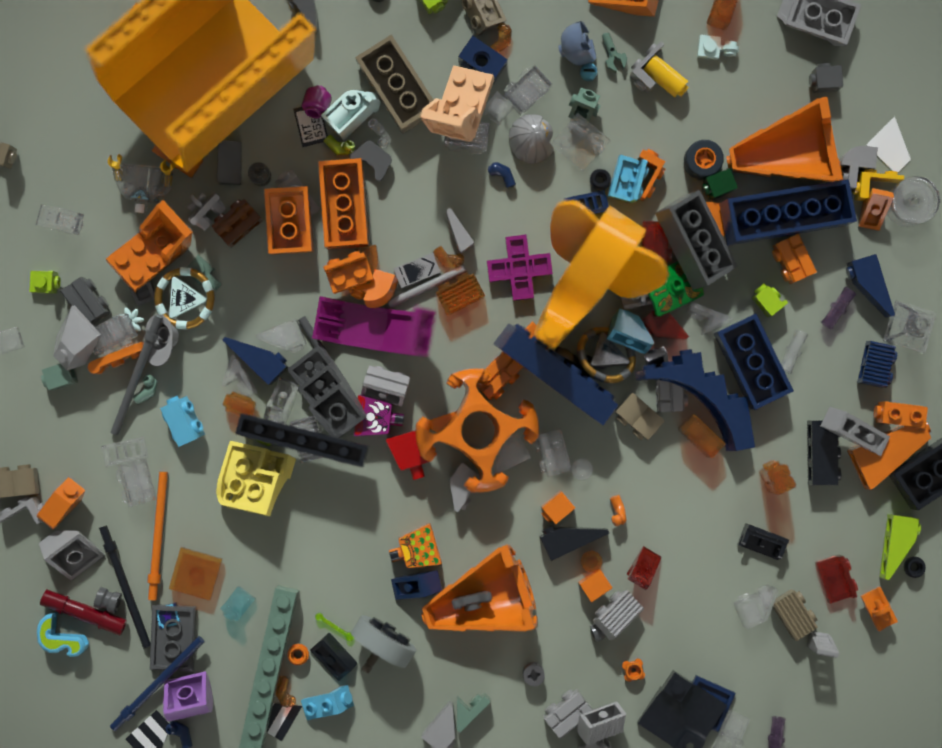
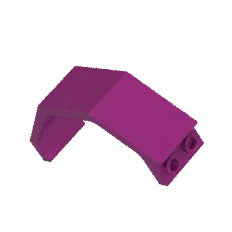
[312,296,436,357]

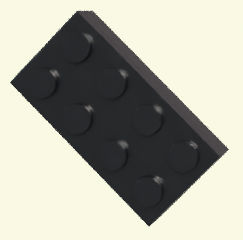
[889,438,942,511]

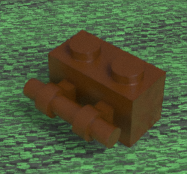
[212,199,263,248]

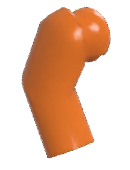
[609,495,627,526]

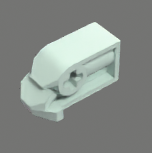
[321,90,381,141]

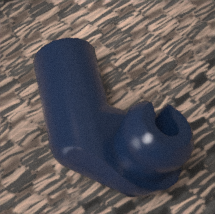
[166,721,193,748]

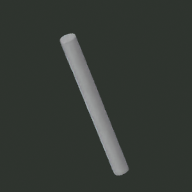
[388,265,467,308]

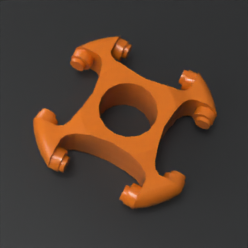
[416,368,539,493]

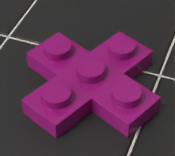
[487,234,553,301]

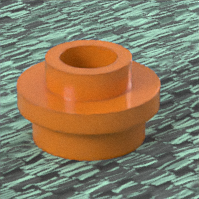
[287,643,309,665]

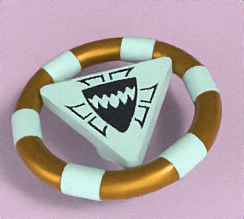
[154,267,215,330]

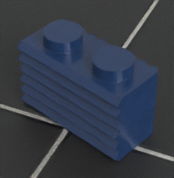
[857,341,897,388]

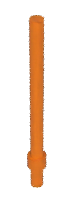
[147,472,168,600]

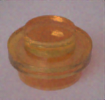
[581,550,602,572]

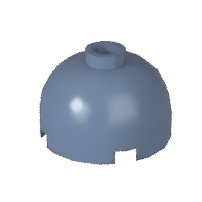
[558,21,596,65]

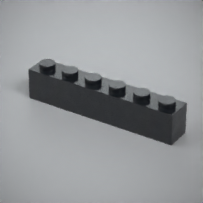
[235,413,370,468]

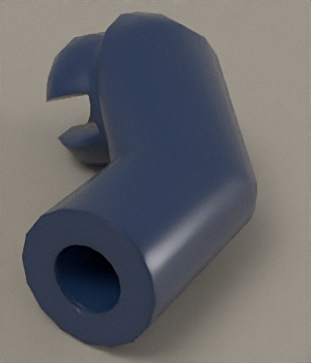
[488,162,516,188]

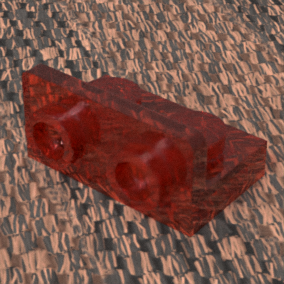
[815,554,858,604]

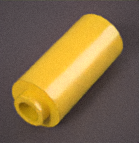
[643,54,689,98]

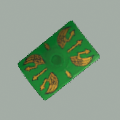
[648,261,704,317]

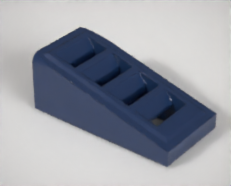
[563,190,609,215]

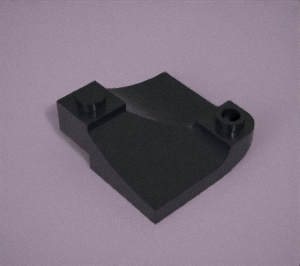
[637,670,727,748]

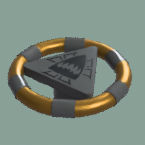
[577,327,636,383]

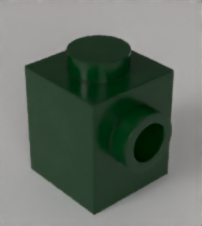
[702,168,738,201]

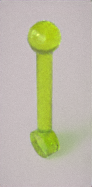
[315,613,354,641]

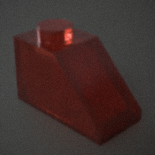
[642,310,689,340]

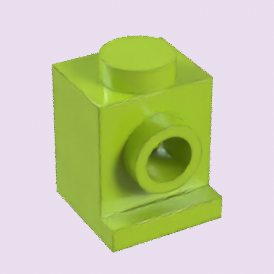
[752,283,788,318]

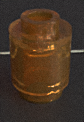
[223,391,256,416]

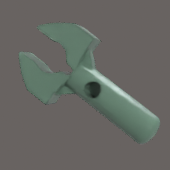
[602,32,627,73]

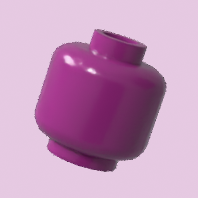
[301,85,332,119]

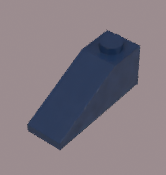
[846,254,895,318]
[223,337,288,385]

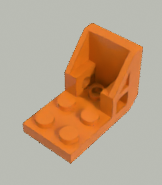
[106,200,193,292]

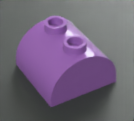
[163,671,213,722]

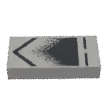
[393,253,441,289]

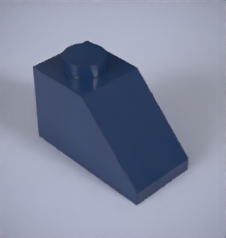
[391,570,442,600]

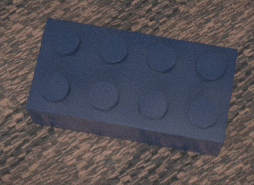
[713,314,794,410]

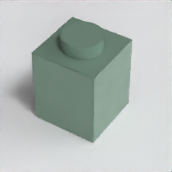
[41,364,78,390]

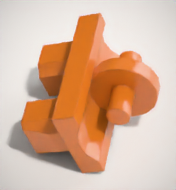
[860,587,898,631]

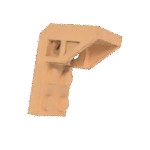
[420,65,495,142]

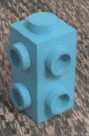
[160,395,205,447]

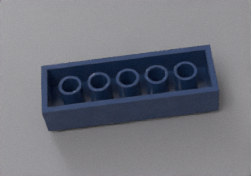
[719,179,857,246]
[493,323,619,425]

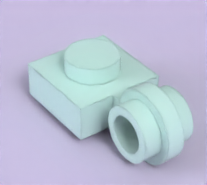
[697,35,739,60]

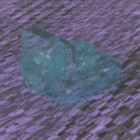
[220,586,256,621]

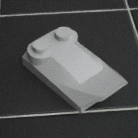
[777,0,861,47]

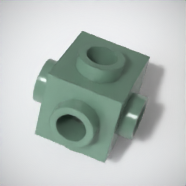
[568,88,601,125]

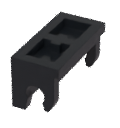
[737,523,789,560]

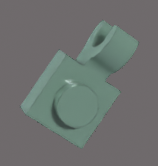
[187,255,222,290]

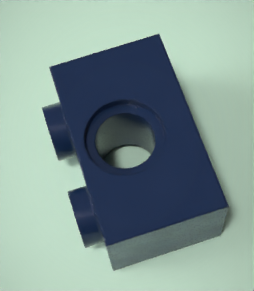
[458,35,508,84]

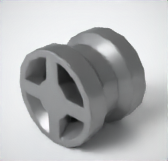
[523,662,545,686]

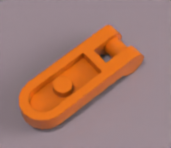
[88,342,144,374]

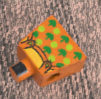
[389,523,442,568]

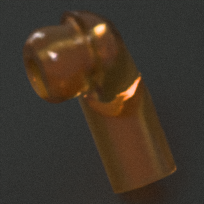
[490,23,512,53]
[433,246,465,268]
[276,676,296,708]

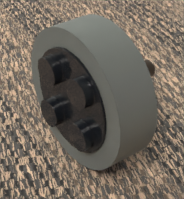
[351,615,417,673]

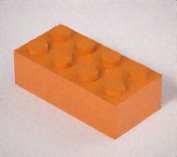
[318,158,369,250]

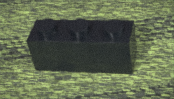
[807,420,842,485]

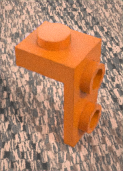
[637,149,666,201]
[874,401,928,428]

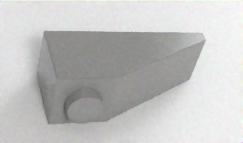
[821,407,890,456]

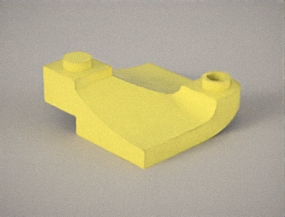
[216,441,296,517]

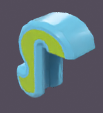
[36,612,89,657]

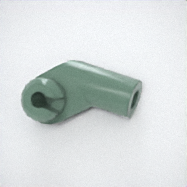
[133,375,157,405]

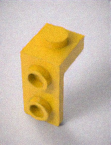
[852,169,904,201]

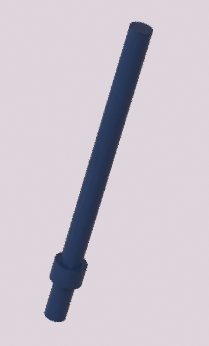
[110,636,205,731]

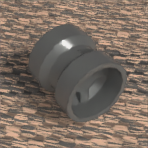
[93,587,122,614]

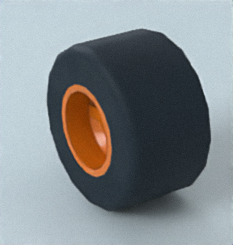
[684,140,724,180]

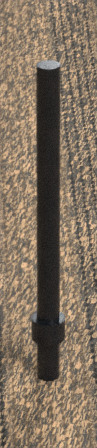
[99,525,151,648]

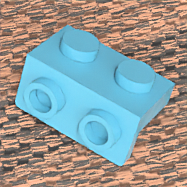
[608,155,649,203]

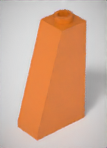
[847,422,931,490]

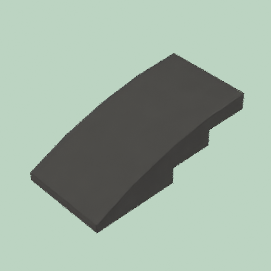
[287,343,367,438]

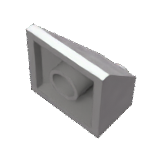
[53,305,101,371]
[39,530,105,581]

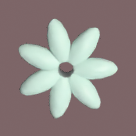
[117,307,144,335]

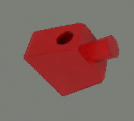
[386,430,430,480]

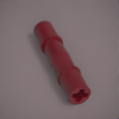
[40,589,127,636]

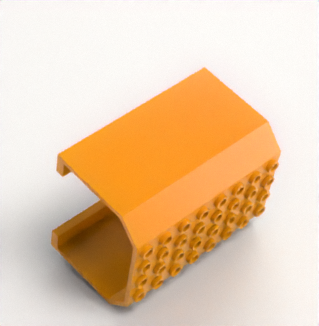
[85,0,315,172]

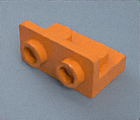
[323,251,374,294]

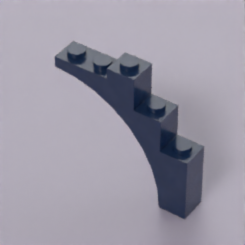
[635,349,755,451]

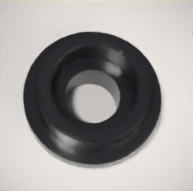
[590,169,611,190]
[903,556,926,578]

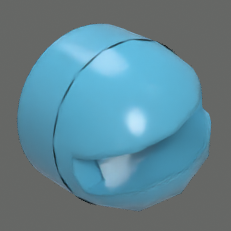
[580,63,597,81]

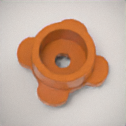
[622,658,645,682]

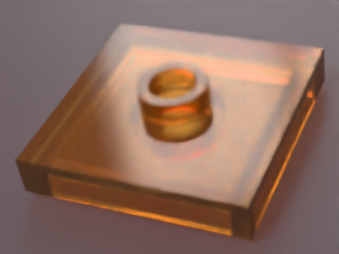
[169,547,223,601]

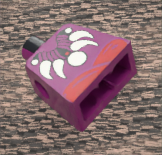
[354,395,404,436]

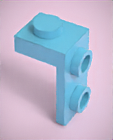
[301,685,354,720]

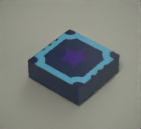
[157,602,180,629]

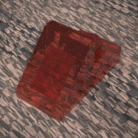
[627,546,662,590]

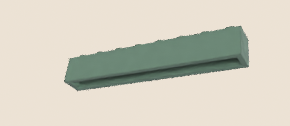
[239,585,299,748]

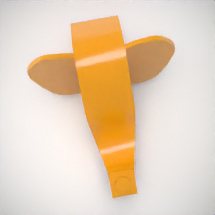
[534,201,668,349]

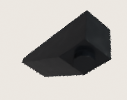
[540,526,610,561]

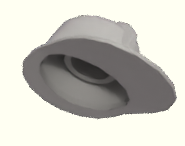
[146,314,179,366]

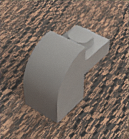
[839,146,878,191]

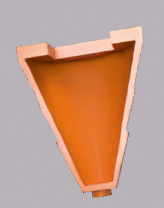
[726,96,843,182]
[422,544,538,631]

